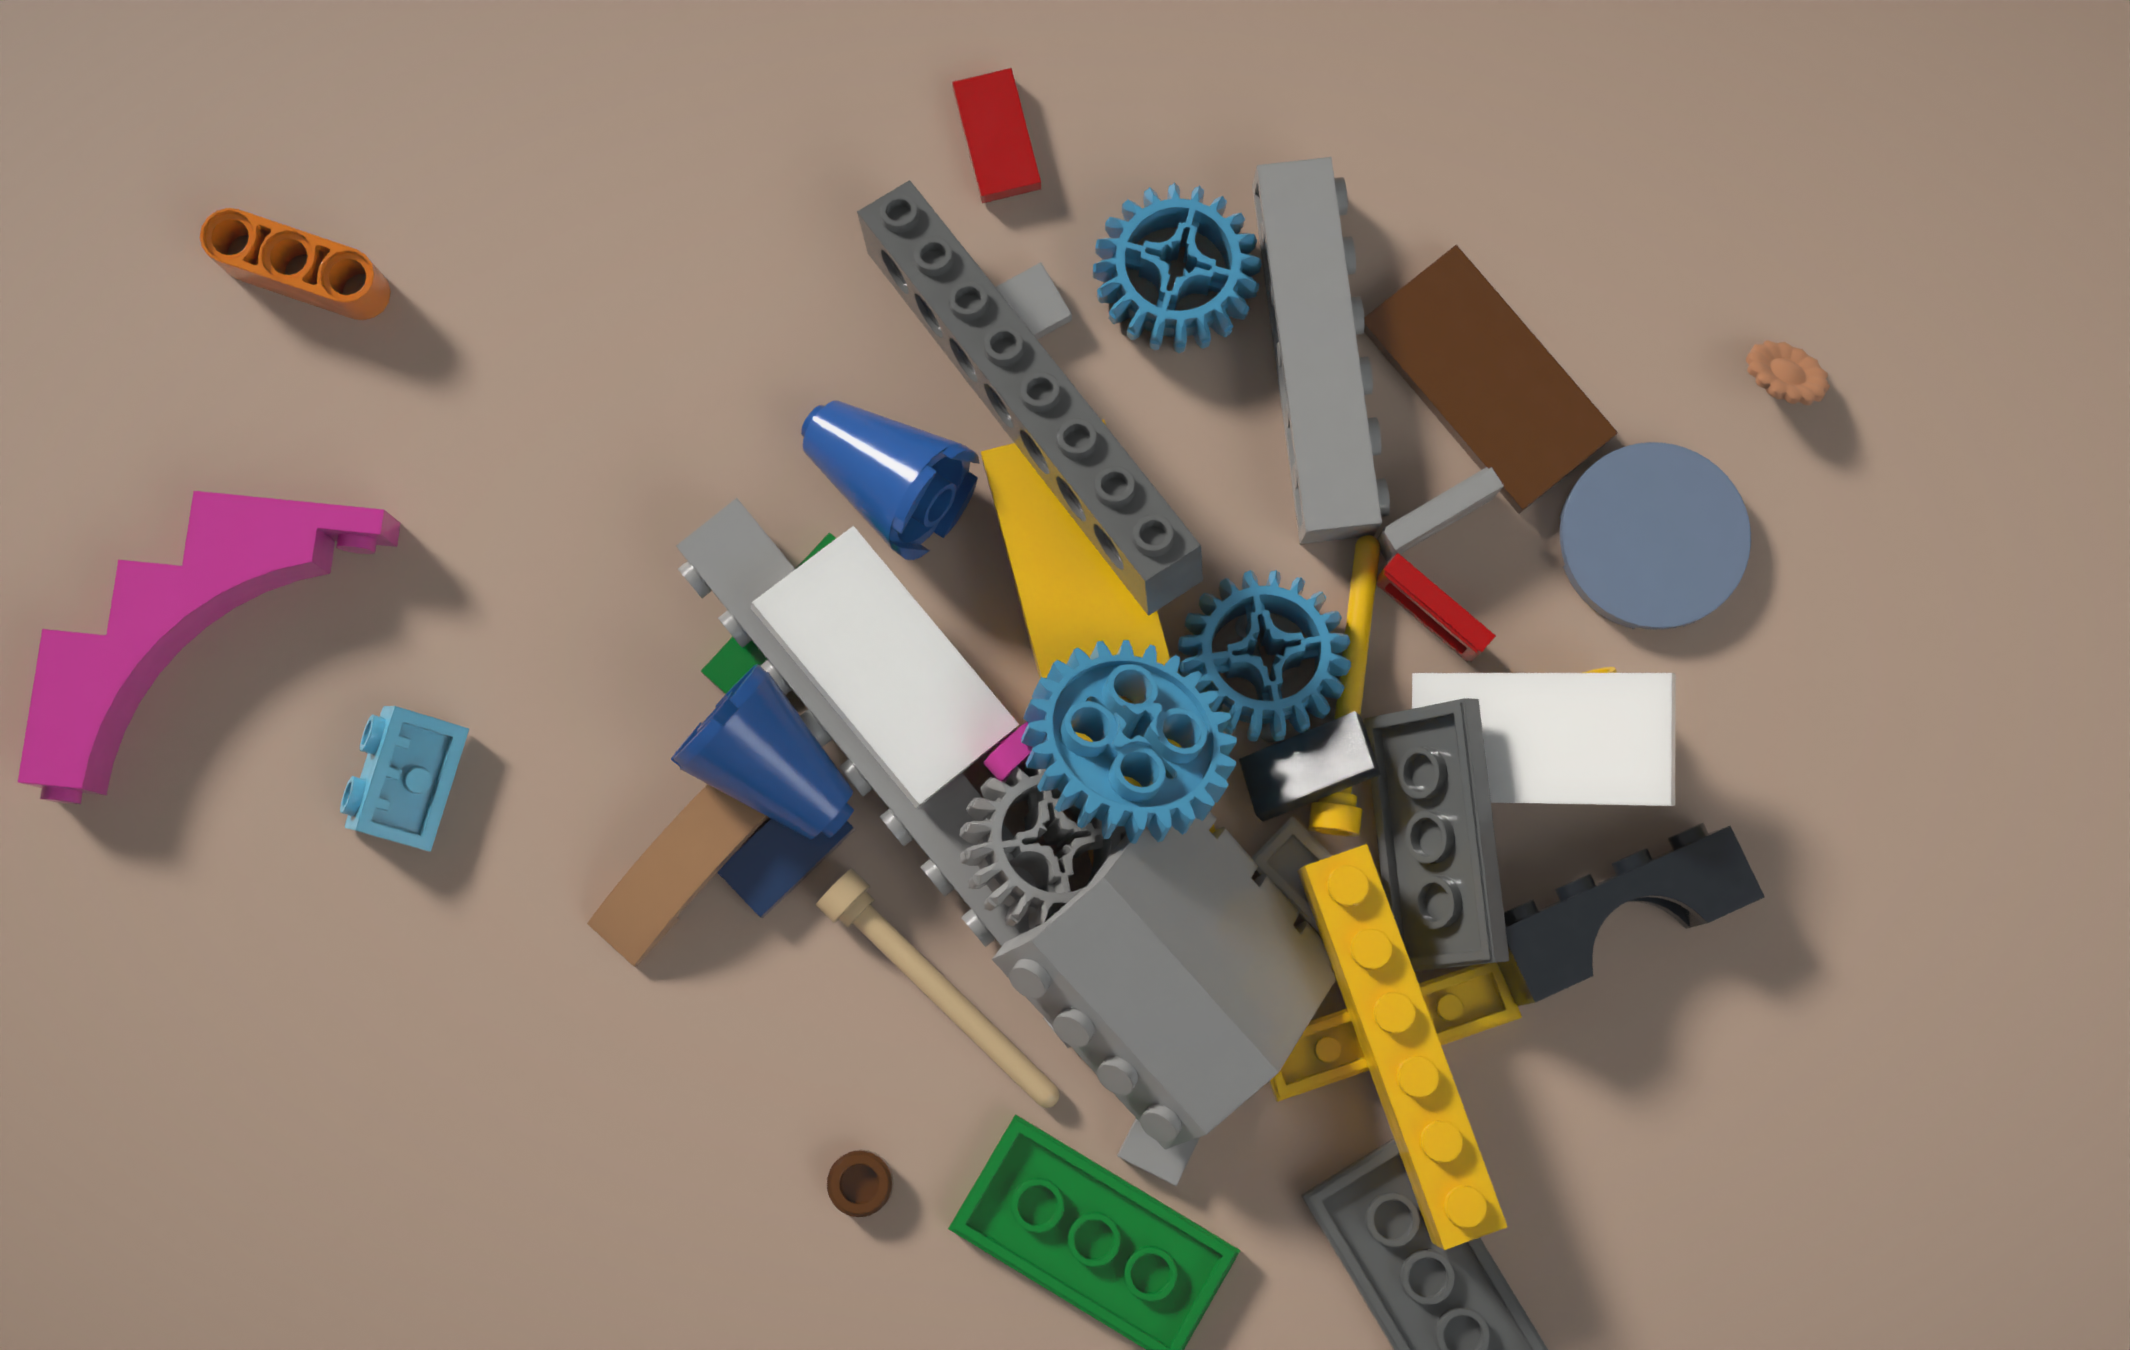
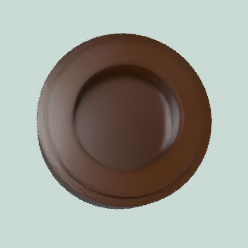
[827,1150,894,1217]

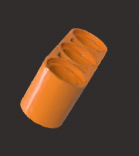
[200,208,391,320]

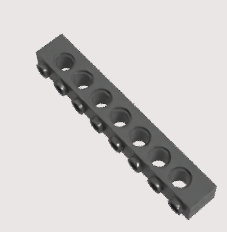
[857,180,1203,616]

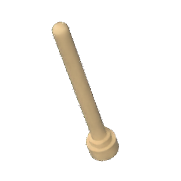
[816,868,1060,1108]

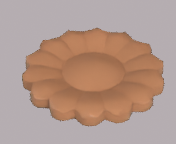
[1746,340,1830,405]

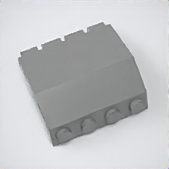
[992,811,1336,1149]

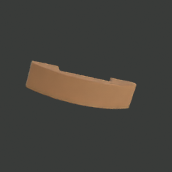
[587,784,771,967]

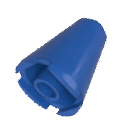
[801,400,980,560]
[671,664,854,840]

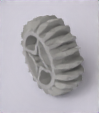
[959,764,1126,930]

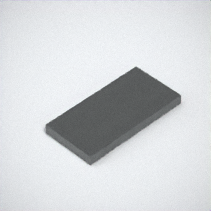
[1364,698,1509,971]
[1301,1138,1548,1350]

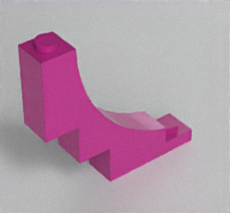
[18,491,401,804]

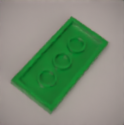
[948,1114,1241,1350]

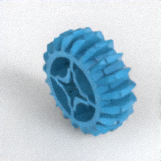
[1093,182,1262,353]
[1178,570,1351,741]

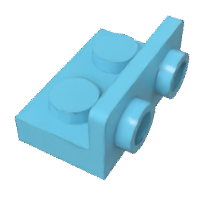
[340,706,469,852]

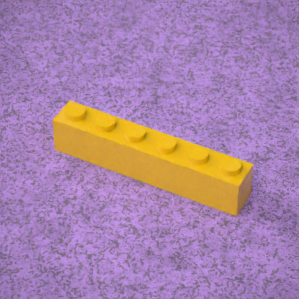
[1297,844,1508,1250]

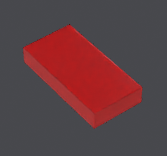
[952,68,1041,204]
[1376,553,1496,662]

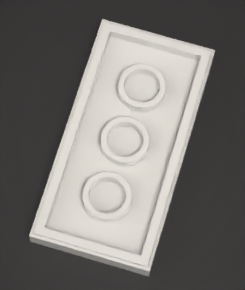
[751,526,1019,809]
[1412,673,1676,806]

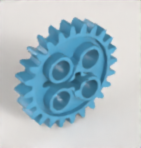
[1021,640,1237,844]

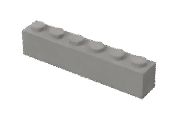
[1252,157,1390,544]

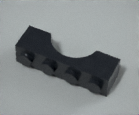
[1497,822,1765,1006]

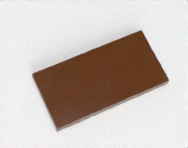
[1364,244,1618,514]

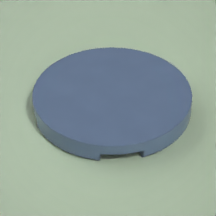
[1559,442,1751,630]

